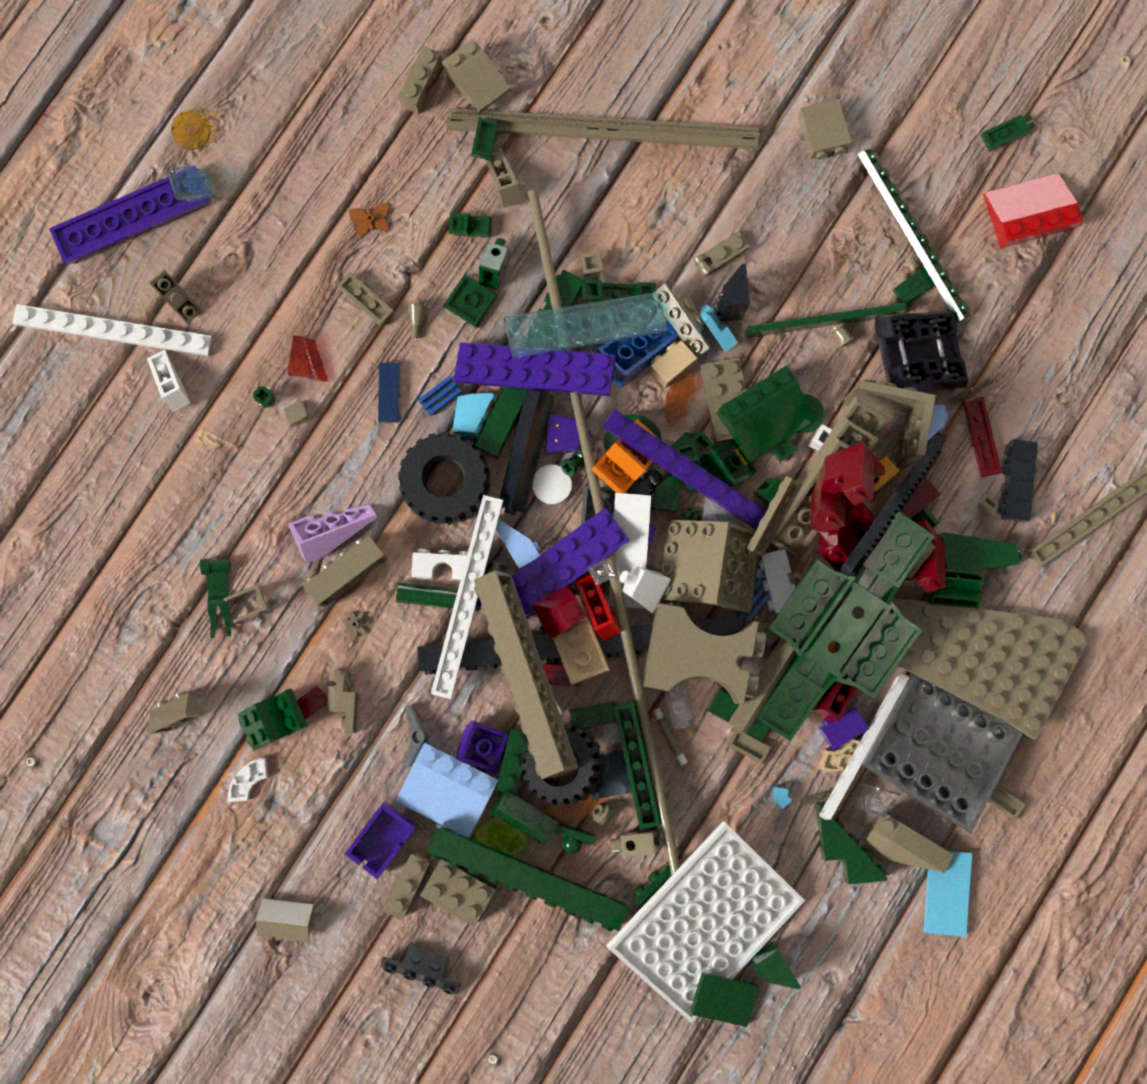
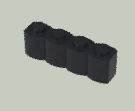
[998,439,1038,523]

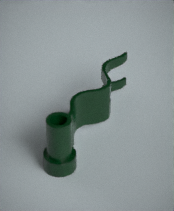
[200,558,231,638]

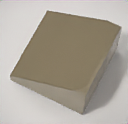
[284,401,310,427]

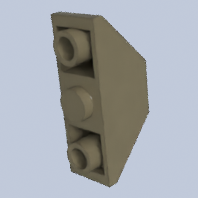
[148,269,202,324]

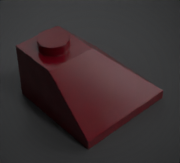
[531,586,587,641]

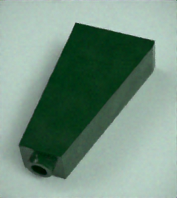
[938,532,1021,571]

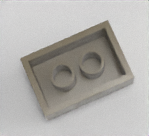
[420,858,496,927]

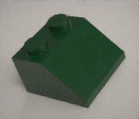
[700,440,757,488]
[751,942,801,989]

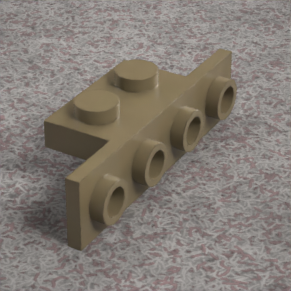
[652,283,711,359]

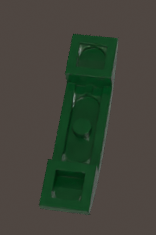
[581,279,656,305]

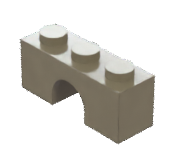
[398,45,443,114]
[383,851,432,921]

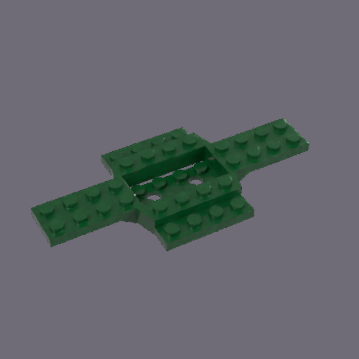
[756,512,935,741]

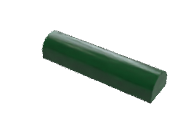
[396,583,479,612]

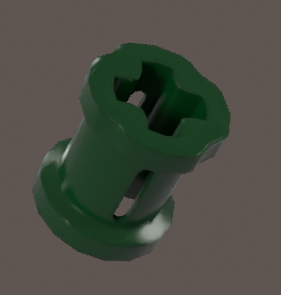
[253,386,275,408]
[561,451,585,476]

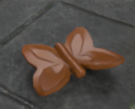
[349,203,389,237]

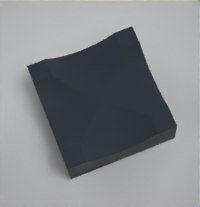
[592,751,632,800]

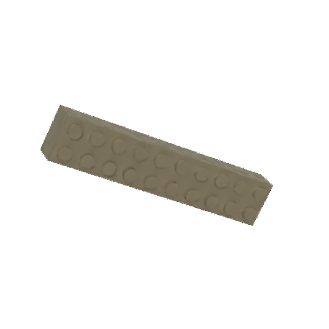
[474,571,579,779]

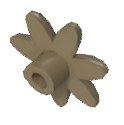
[343,612,369,638]

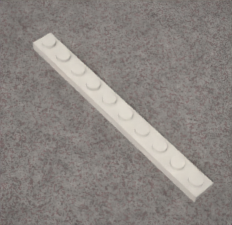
[12,304,213,357]
[431,495,503,699]

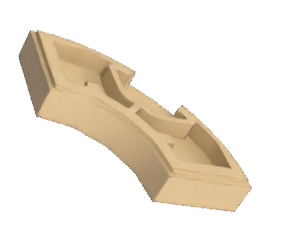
[818,738,860,772]

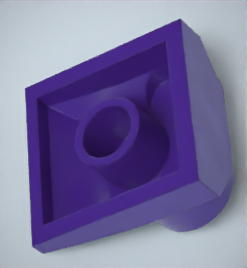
[457,720,509,773]

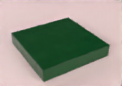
[443,274,498,329]

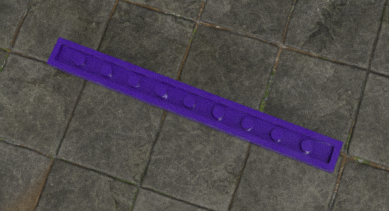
[602,409,767,530]

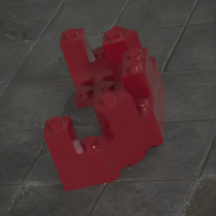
[809,441,946,593]

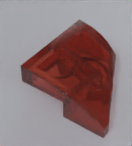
[287,335,328,382]

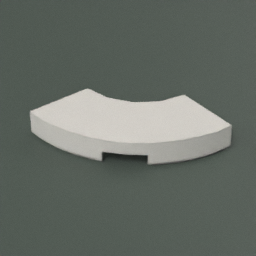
[228,757,269,802]

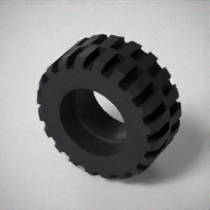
[522,725,605,805]

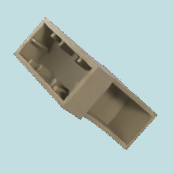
[642,603,766,705]

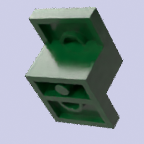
[238,688,307,751]

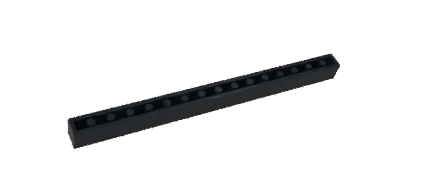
[417,616,744,675]

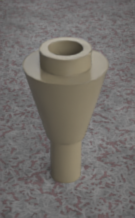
[408,301,427,339]

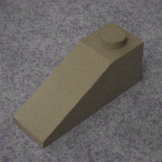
[485,148,522,208]

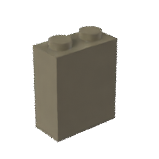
[798,99,852,160]

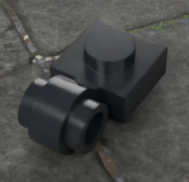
[626,468,663,495]

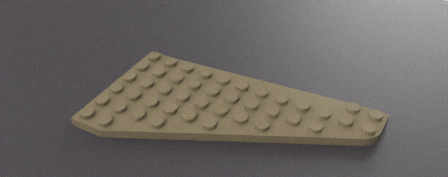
[822,591,1091,740]

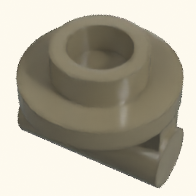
[592,803,616,827]

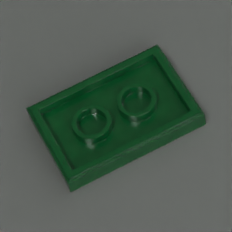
[690,972,759,1027]

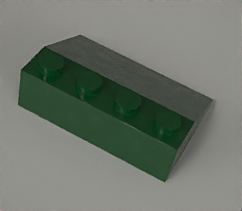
[716,365,815,462]

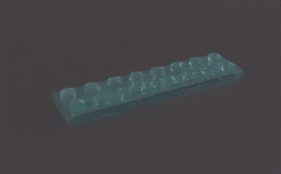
[504,292,667,358]

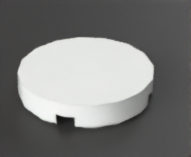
[532,465,572,505]

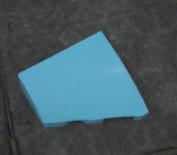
[452,393,497,438]

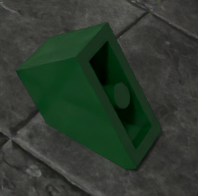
[650,474,681,513]

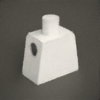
[620,566,671,613]

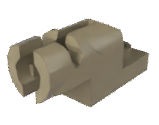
[327,670,358,734]

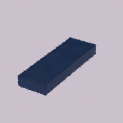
[378,363,400,423]

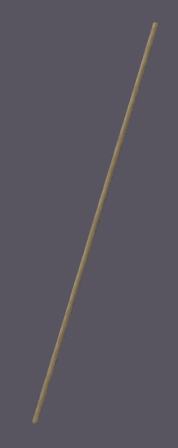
[528,189,680,875]

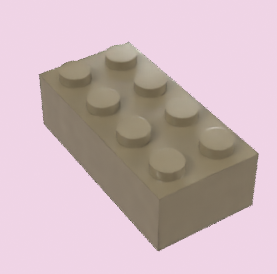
[303,536,389,608]

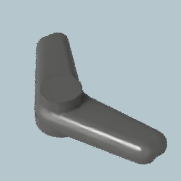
[402,705,429,767]

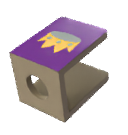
[224,584,272,624]

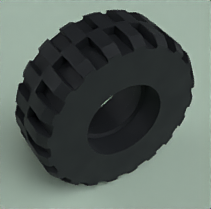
[398,432,490,525]

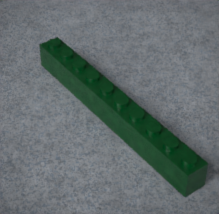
[474,269,583,460]
[427,825,629,932]

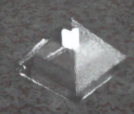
[587,558,615,586]

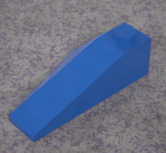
[597,322,680,389]

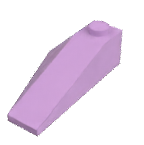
[288,505,377,563]

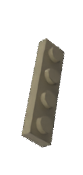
[747,476,801,557]

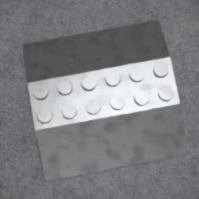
[862,673,1023,833]

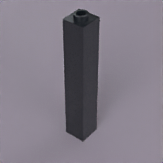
[499,390,554,515]

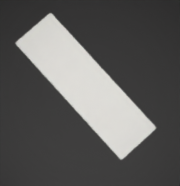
[609,493,651,609]

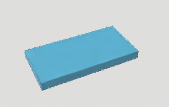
[923,850,972,937]

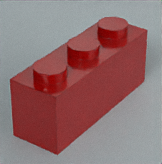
[576,573,621,641]

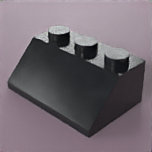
[714,264,750,322]

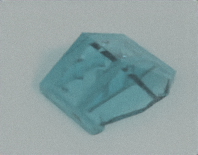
[168,166,215,203]

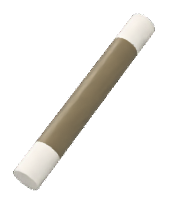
[653,707,688,766]

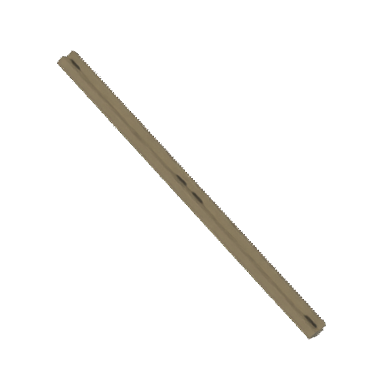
[447,108,760,149]

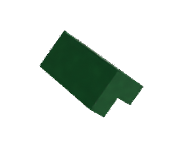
[927,569,985,608]

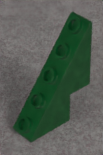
[815,802,888,884]

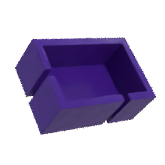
[345,801,418,879]

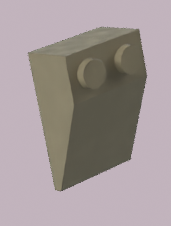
[442,39,511,113]
[146,691,204,735]

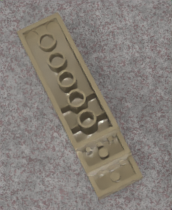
[770,397,888,558]

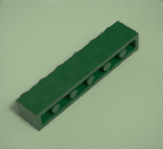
[614,700,661,829]

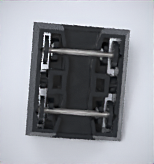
[874,311,969,392]

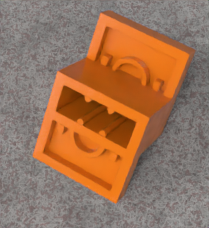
[591,419,658,493]

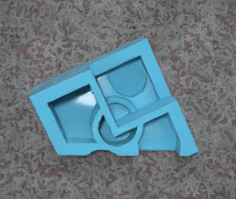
[701,305,738,352]

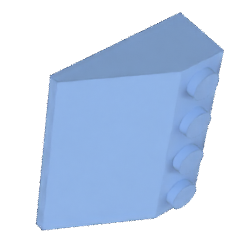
[395,743,498,838]

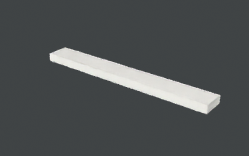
[819,674,910,820]

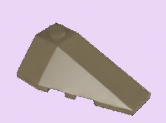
[860,811,954,873]

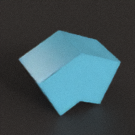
[772,786,792,809]

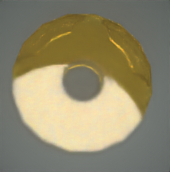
[171,110,211,150]

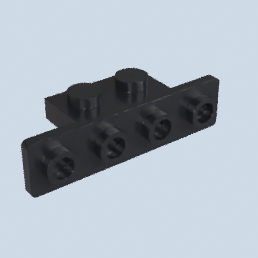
[380,944,461,995]

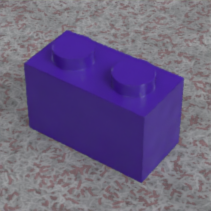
[818,706,869,750]

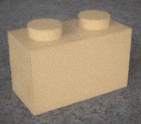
[650,340,697,388]

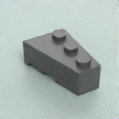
[758,549,795,615]

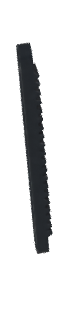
[840,432,947,577]

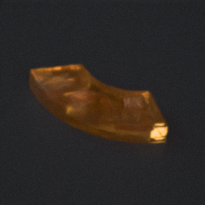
[665,371,697,423]
[545,795,598,823]

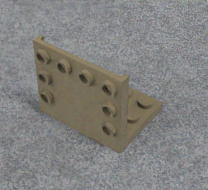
[843,379,936,469]
[660,520,759,614]

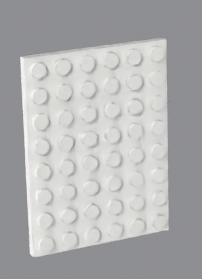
[606,821,805,1023]

